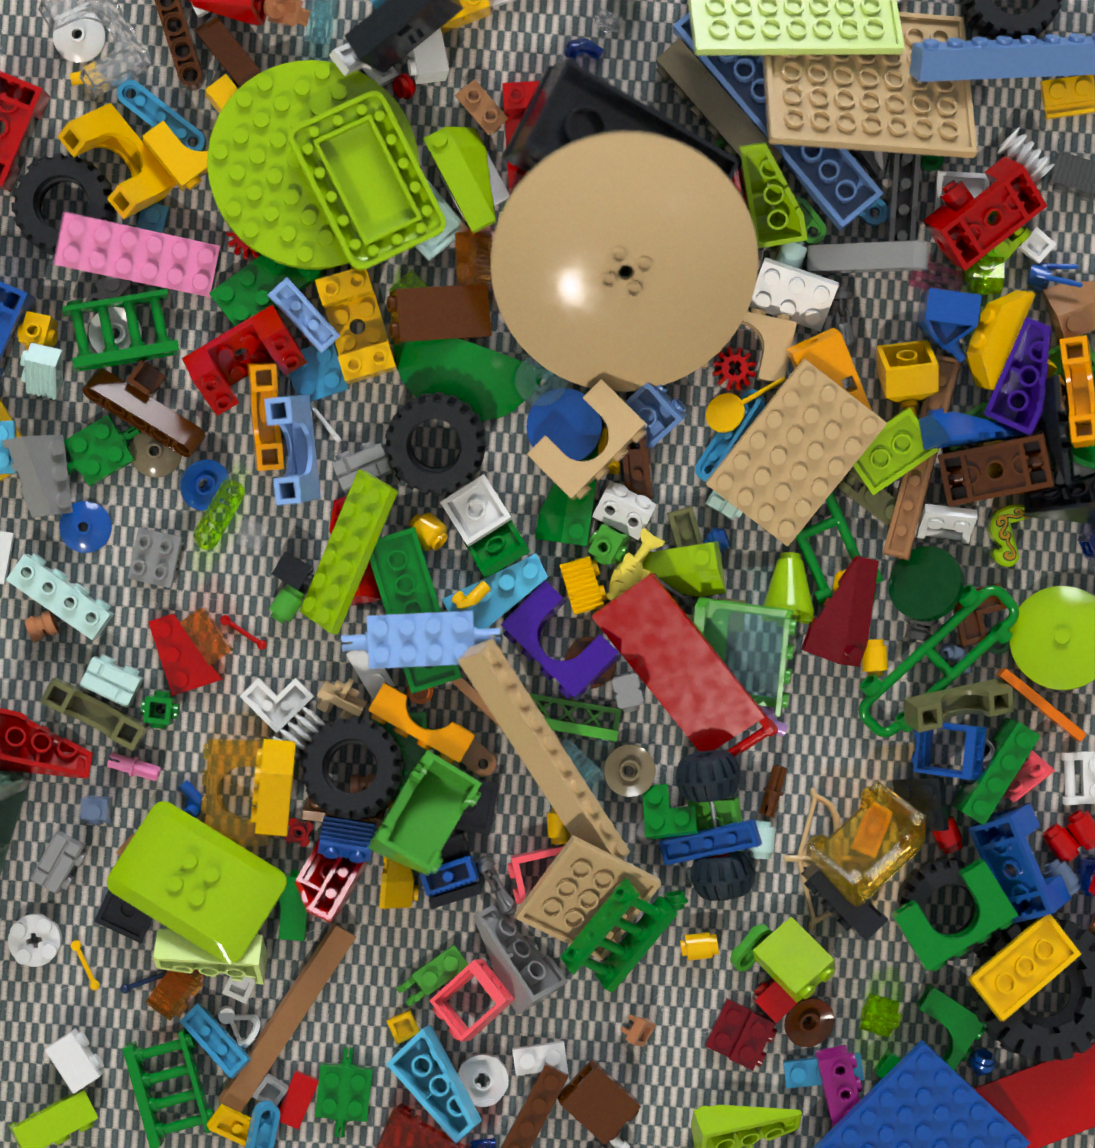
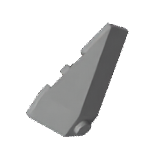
[473,905,568,1015]

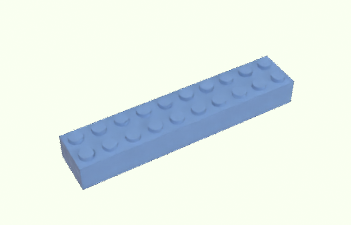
[673,12,883,231]

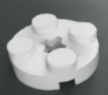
[8,913,62,967]
[457,1053,509,1107]

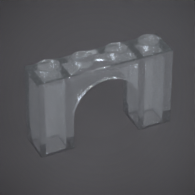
[38,0,151,99]

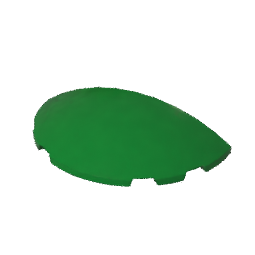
[394,338,545,422]

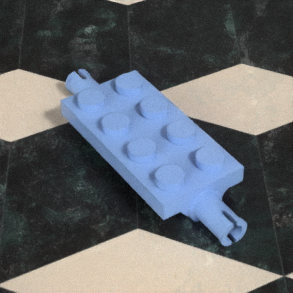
[341,611,501,669]

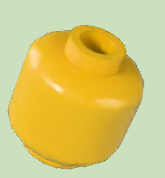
[409,513,448,551]

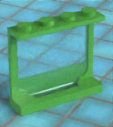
[694,597,797,717]

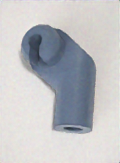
[940,643,973,675]

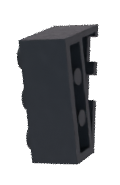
[801,852,889,941]

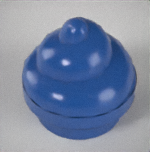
[703,527,730,553]
[969,1048,996,1077]

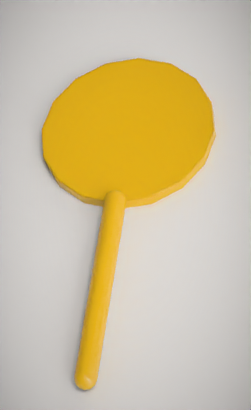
[705,377,786,433]

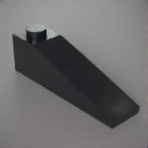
[1039,375,1075,489]
[1024,473,1095,524]

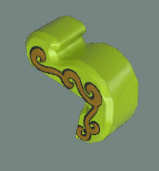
[986,504,1030,567]

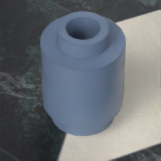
[1043,858,1080,896]

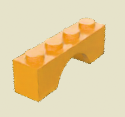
[1060,335,1095,448]
[247,362,284,471]
[368,682,476,764]

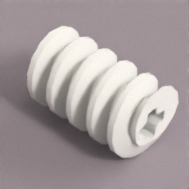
[997,127,1055,182]
[272,707,325,758]

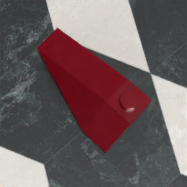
[801,555,879,667]

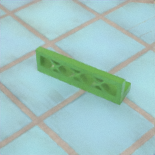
[529,693,622,741]

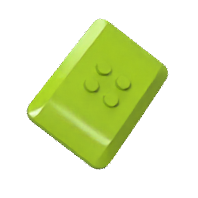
[289,91,446,270]
[107,801,287,964]

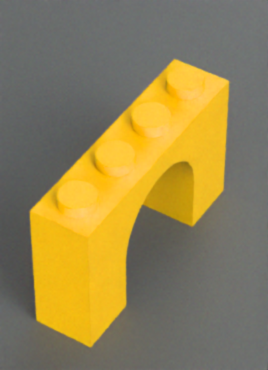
[142,74,238,191]
[57,103,177,219]

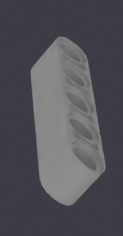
[806,241,929,274]

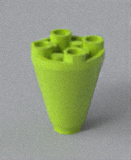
[761,552,814,626]

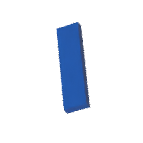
[658,819,762,865]

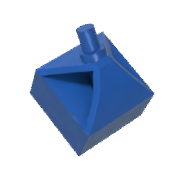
[917,288,982,363]

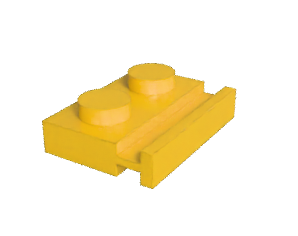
[1040,75,1095,120]

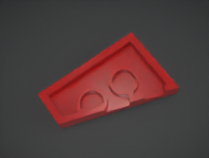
[148,613,223,696]

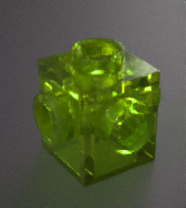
[965,256,1005,294]
[859,993,902,1037]

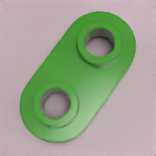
[795,197,827,245]
[730,924,773,972]

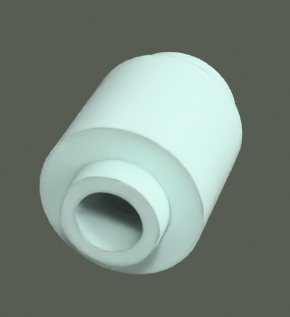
[775,241,808,269]
[748,820,776,859]

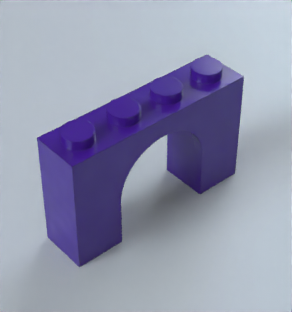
[501,580,622,700]

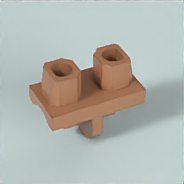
[264,0,311,27]

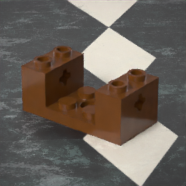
[938,432,1055,507]

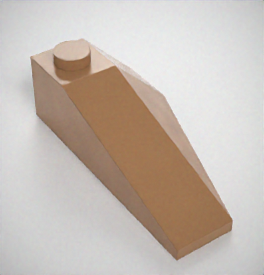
[1041,281,1095,340]

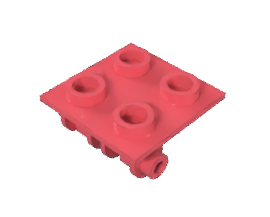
[1003,750,1055,803]

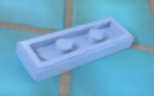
[267,277,341,353]

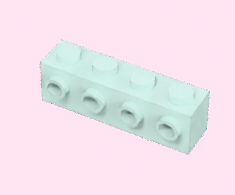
[6,553,114,640]

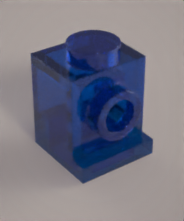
[1077,857,1095,896]

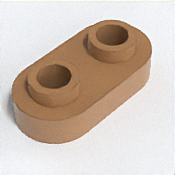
[461,738,496,777]

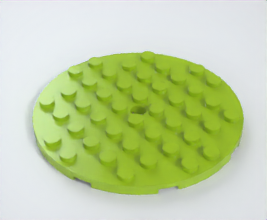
[207,60,419,270]

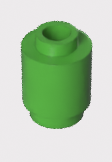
[268,584,305,624]

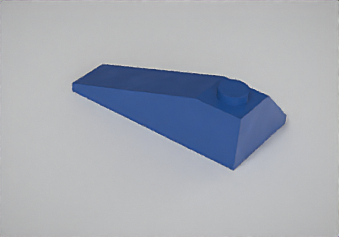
[919,409,1027,450]

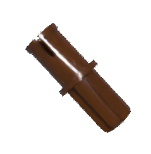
[758,765,788,818]

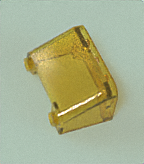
[806,780,926,907]

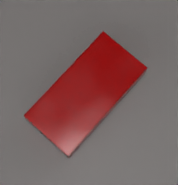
[279,1070,319,1130]

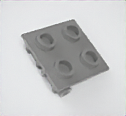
[128,528,184,588]

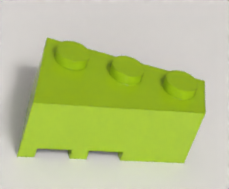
[8,1089,98,1148]

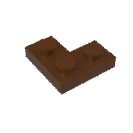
[952,583,1007,646]

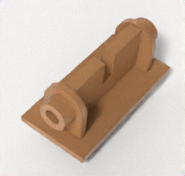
[455,79,508,136]

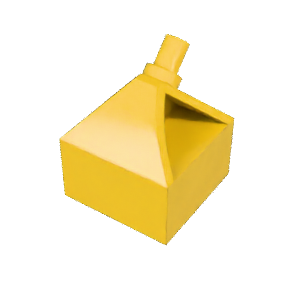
[876,340,939,418]

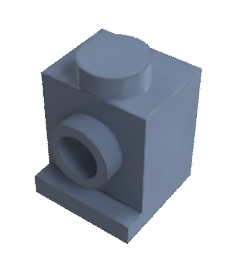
[80,795,113,825]

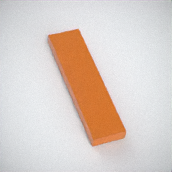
[995,668,1086,742]

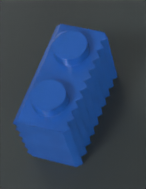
[318,815,376,863]
[419,856,480,897]

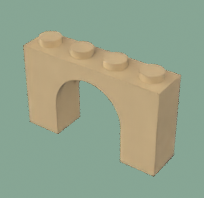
[700,308,797,386]
[527,379,648,500]

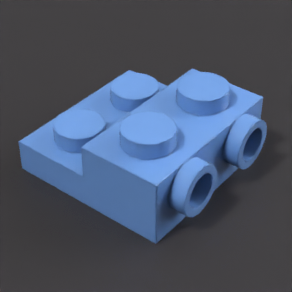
[625,382,687,449]

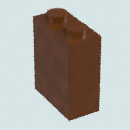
[557,1058,641,1145]

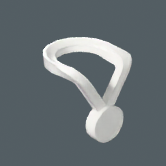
[218,1006,261,1049]

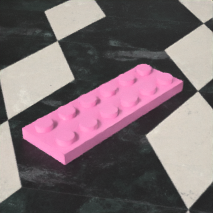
[53,212,220,297]

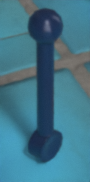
[120,970,173,994]

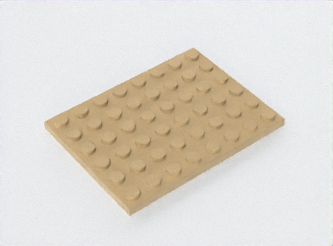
[763,12,978,158]

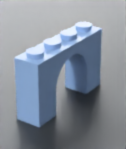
[264,394,321,505]

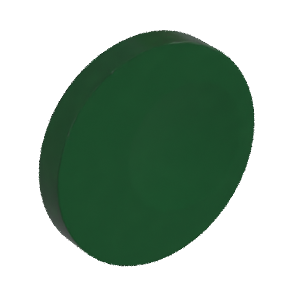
[888,546,964,622]

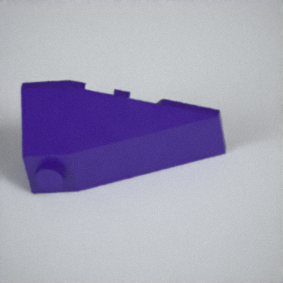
[983,317,1052,436]

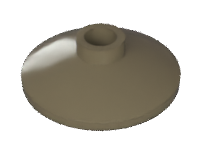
[130,431,182,478]
[604,745,656,797]

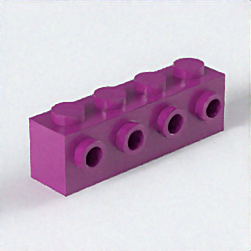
[815,1044,862,1128]

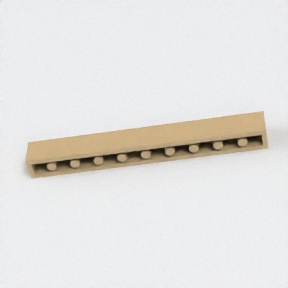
[458,638,630,861]

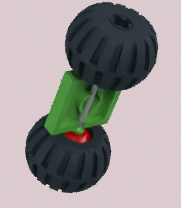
[676,750,756,901]

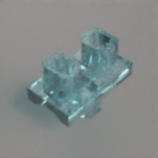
[305,0,336,46]

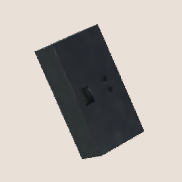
[344,0,464,73]

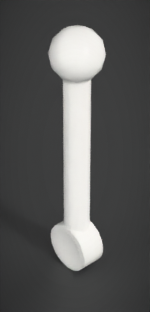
[310,401,342,443]

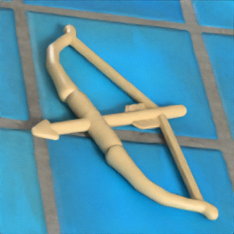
[783,788,871,930]

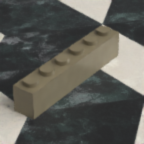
[656,38,782,171]

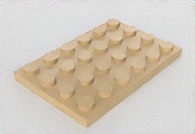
[705,358,887,547]

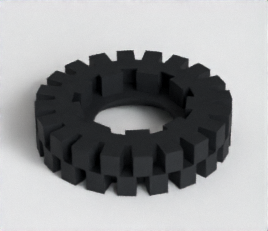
[970,917,1095,1062]

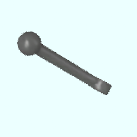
[653,573,695,607]

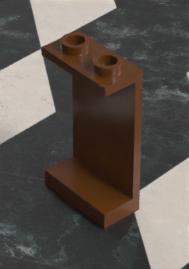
[387,284,492,345]

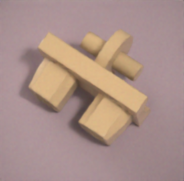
[317,678,367,719]

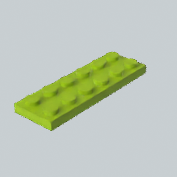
[299,469,398,635]

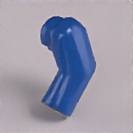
[178,780,203,818]

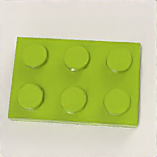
[853,407,939,495]

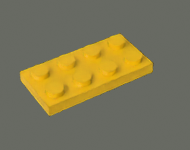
[968,914,1081,1021]

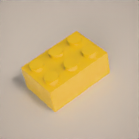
[251,739,296,836]

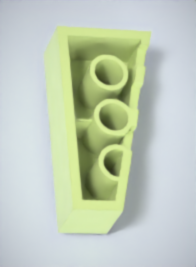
[153,927,268,985]

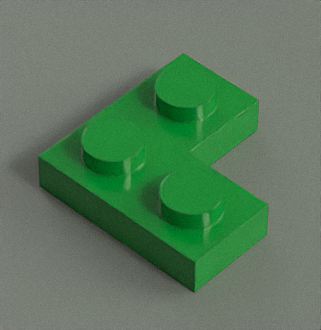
[642,784,699,840]

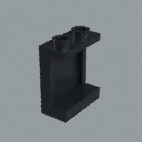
[428,829,482,909]

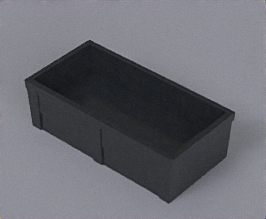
[501,57,741,180]

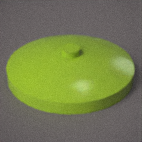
[1009,586,1095,691]

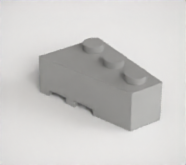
[2,435,73,518]

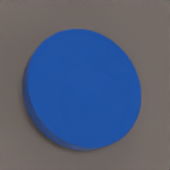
[526,388,603,461]

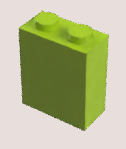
[753,917,836,1003]

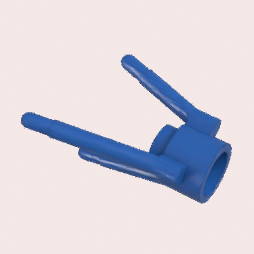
[1027,262,1083,292]

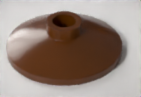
[784,998,834,1047]

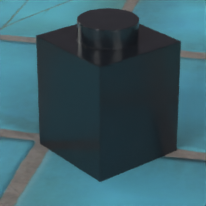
[272,552,314,590]

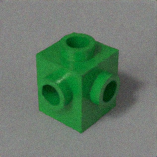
[140,690,180,729]

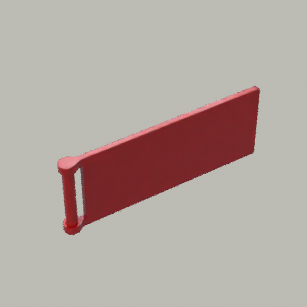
[592,573,778,757]
[974,1042,1095,1148]

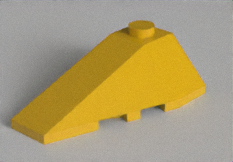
[379,798,419,909]

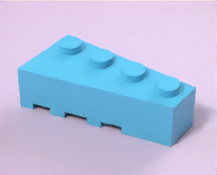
[442,553,548,629]
[386,1025,482,1143]

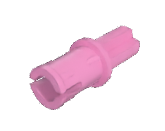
[107,752,161,781]

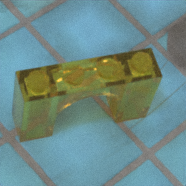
[201,738,273,846]

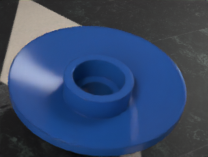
[180,459,230,511]
[59,501,112,553]

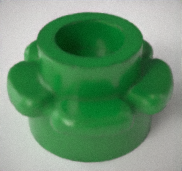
[664,890,688,911]

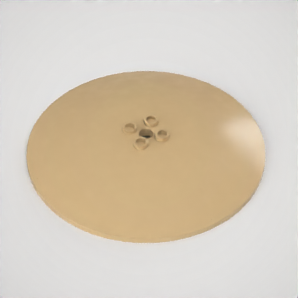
[491,132,758,392]

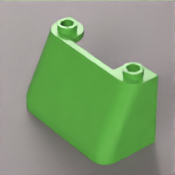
[367,750,482,875]

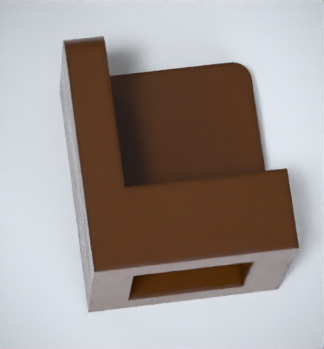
[126,359,167,398]

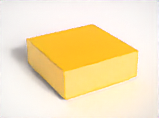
[386,1009,420,1045]

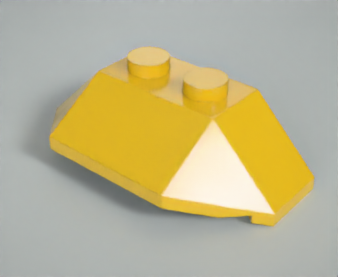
[965,290,1036,391]

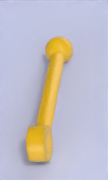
[70,940,100,991]

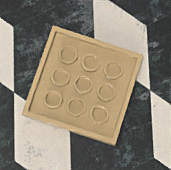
[515,835,661,960]

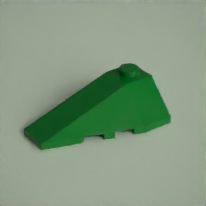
[535,444,600,546]

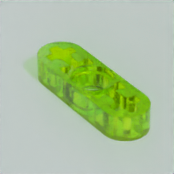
[193,479,245,550]

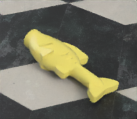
[607,528,665,601]

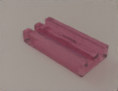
[908,263,966,292]

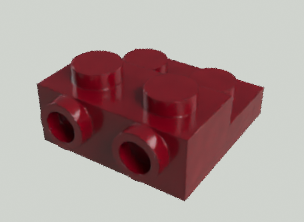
[704,998,777,1071]

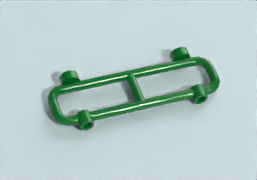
[796,491,883,606]
[858,585,1019,738]

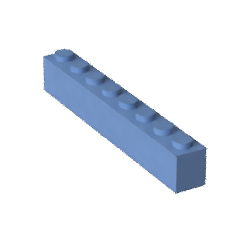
[909,33,1095,82]

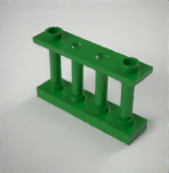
[62,287,179,373]
[560,878,678,993]
[122,1027,215,1148]

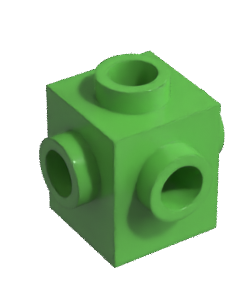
[588,523,631,565]

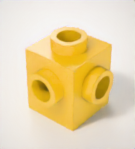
[17,311,59,351]

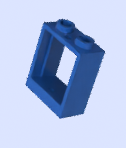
[911,722,987,780]

